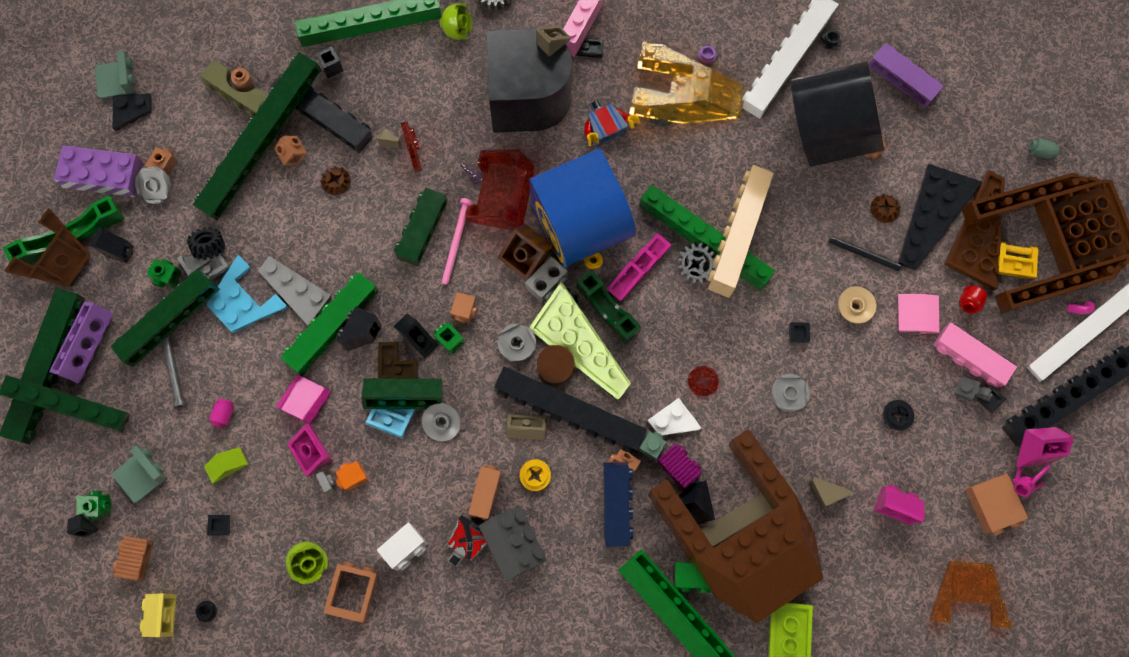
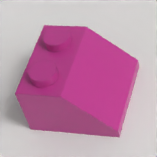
[874,485,925,525]

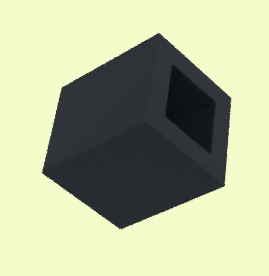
[316,46,344,78]

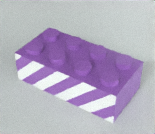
[54,145,143,197]

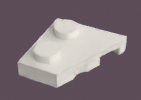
[647,398,701,436]

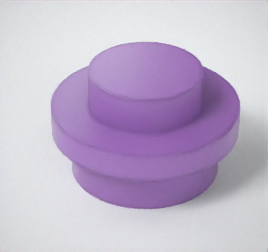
[698,46,716,64]

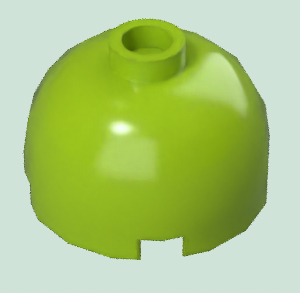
[440,3,472,40]
[285,541,328,584]

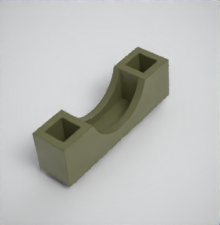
[200,59,268,117]

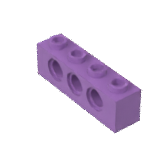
[49,302,113,383]

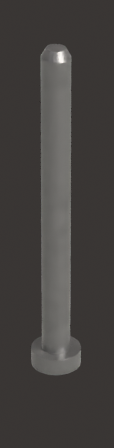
[162,336,188,409]

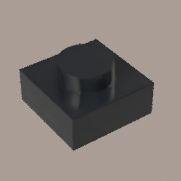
[789,322,810,343]
[977,385,1007,413]
[207,515,230,536]

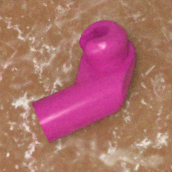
[1067,301,1095,315]

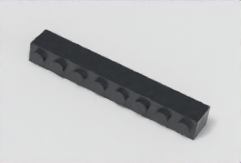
[494,366,647,454]

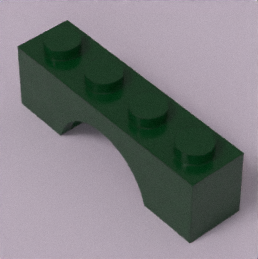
[576,270,641,345]

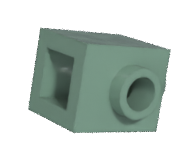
[638,431,667,461]

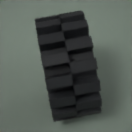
[187,227,225,260]

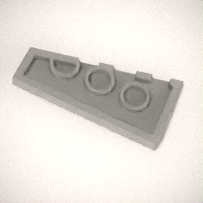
[258,256,332,325]

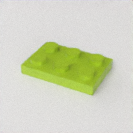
[768,603,813,657]

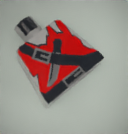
[447,515,488,567]

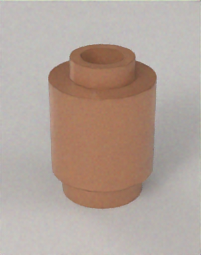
[231,68,254,92]

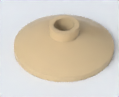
[838,287,876,324]

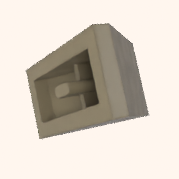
[536,25,571,57]
[809,477,852,508]

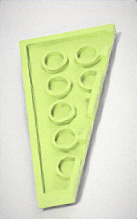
[529,283,631,400]

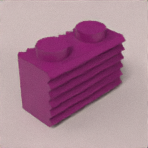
[657,444,702,491]

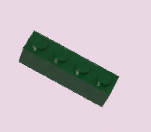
[394,187,448,267]
[361,378,443,409]

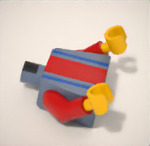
[584,100,640,147]

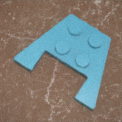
[207,255,288,333]

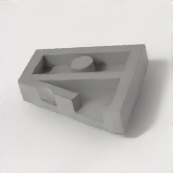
[177,253,230,279]

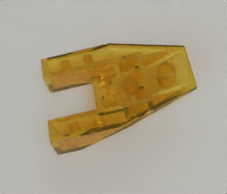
[629,41,744,124]

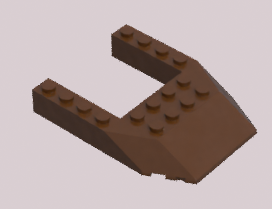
[961,173,1129,314]
[648,429,823,623]

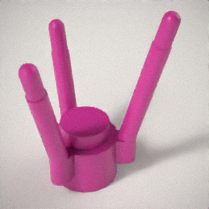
[1012,465,1050,498]

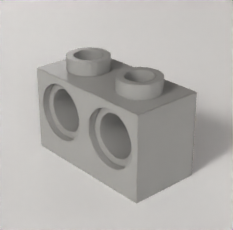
[525,257,568,303]

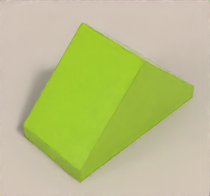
[204,447,249,484]

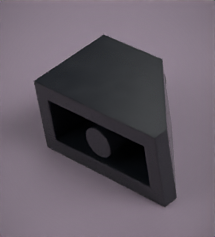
[91,228,134,263]
[393,314,438,358]

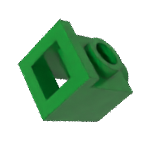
[434,322,465,355]

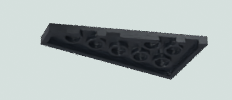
[898,164,982,270]

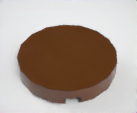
[537,345,575,383]

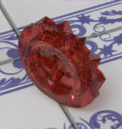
[688,365,719,396]

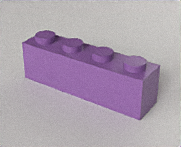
[869,43,944,109]

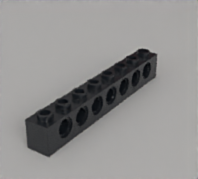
[1002,345,1129,447]

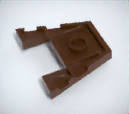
[4,208,90,287]

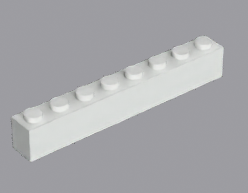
[742,0,839,119]

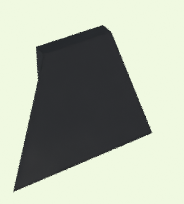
[679,480,715,524]

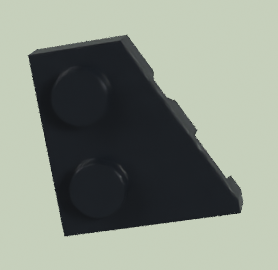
[112,93,152,131]

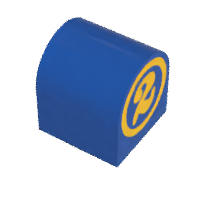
[530,148,636,268]

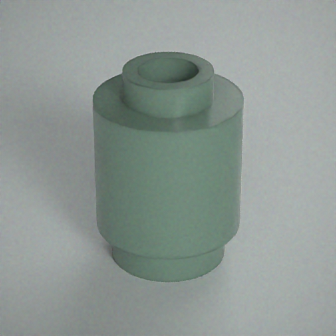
[1028,137,1059,160]

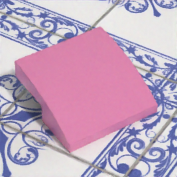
[898,294,940,334]

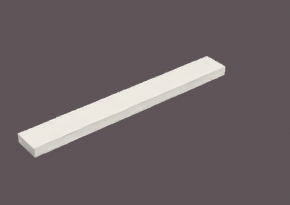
[1027,283,1129,382]

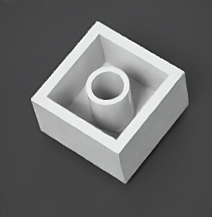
[377,522,428,571]

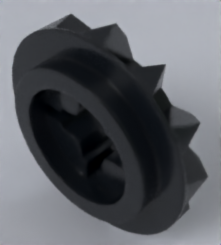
[882,400,914,431]

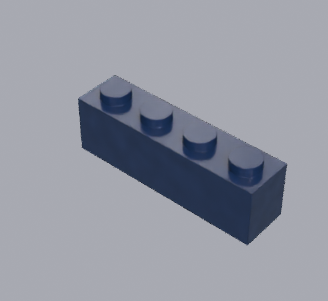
[603,462,633,547]

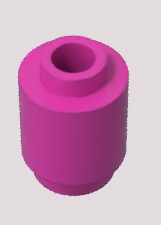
[208,398,234,429]

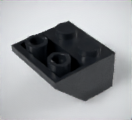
[337,306,382,351]

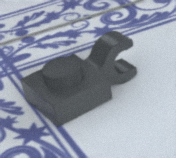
[954,376,993,402]

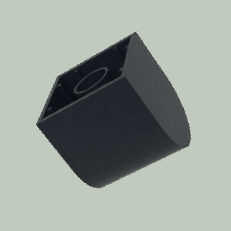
[487,29,572,133]
[791,61,884,167]

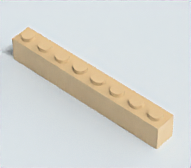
[707,165,774,298]

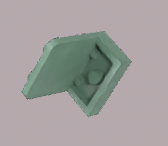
[95,51,136,99]
[113,445,168,503]

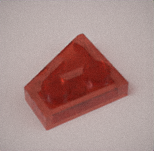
[401,121,422,172]

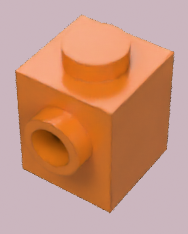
[335,461,369,492]

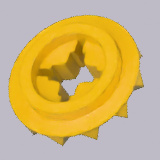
[519,459,551,491]

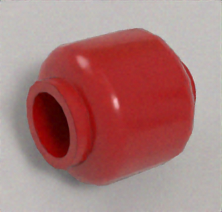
[959,285,988,314]

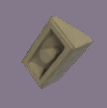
[506,414,547,440]

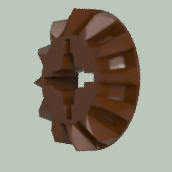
[320,166,351,195]
[870,193,901,223]

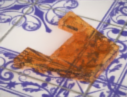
[930,561,1012,628]

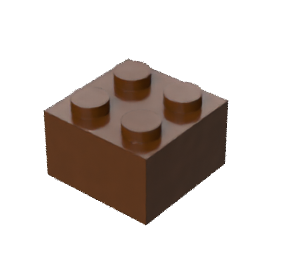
[497,223,554,281]

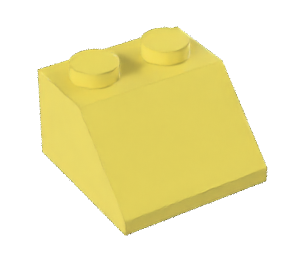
[140,594,177,637]

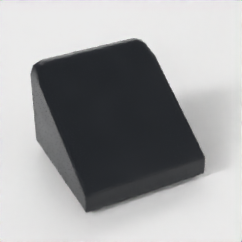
[67,514,98,538]

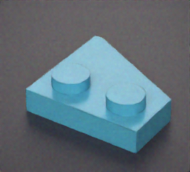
[366,409,416,439]

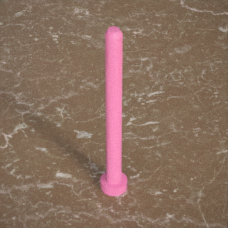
[442,198,473,285]

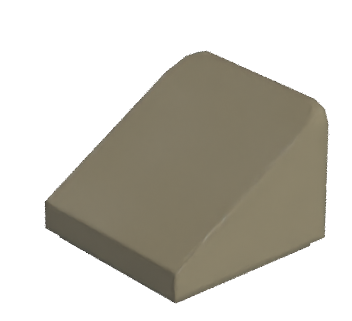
[377,129,401,149]

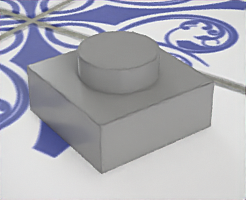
[316,471,335,494]

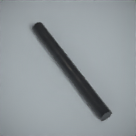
[828,236,901,271]

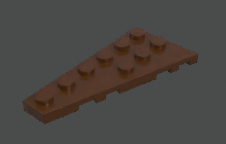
[944,170,1005,291]

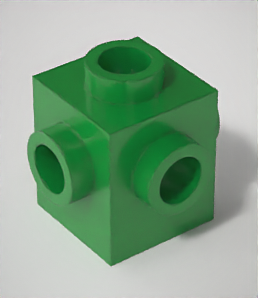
[147,259,181,289]
[76,490,112,520]

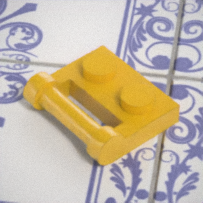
[997,242,1038,280]

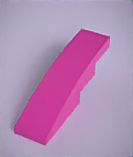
[607,233,672,301]

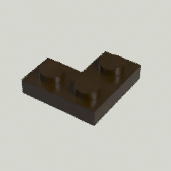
[378,342,418,379]

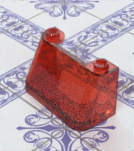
[465,149,535,231]

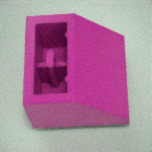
[1016,427,1074,467]

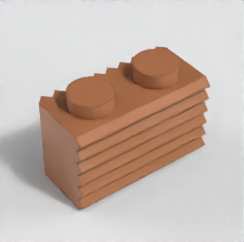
[112,536,154,582]

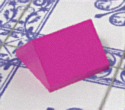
[287,424,333,477]

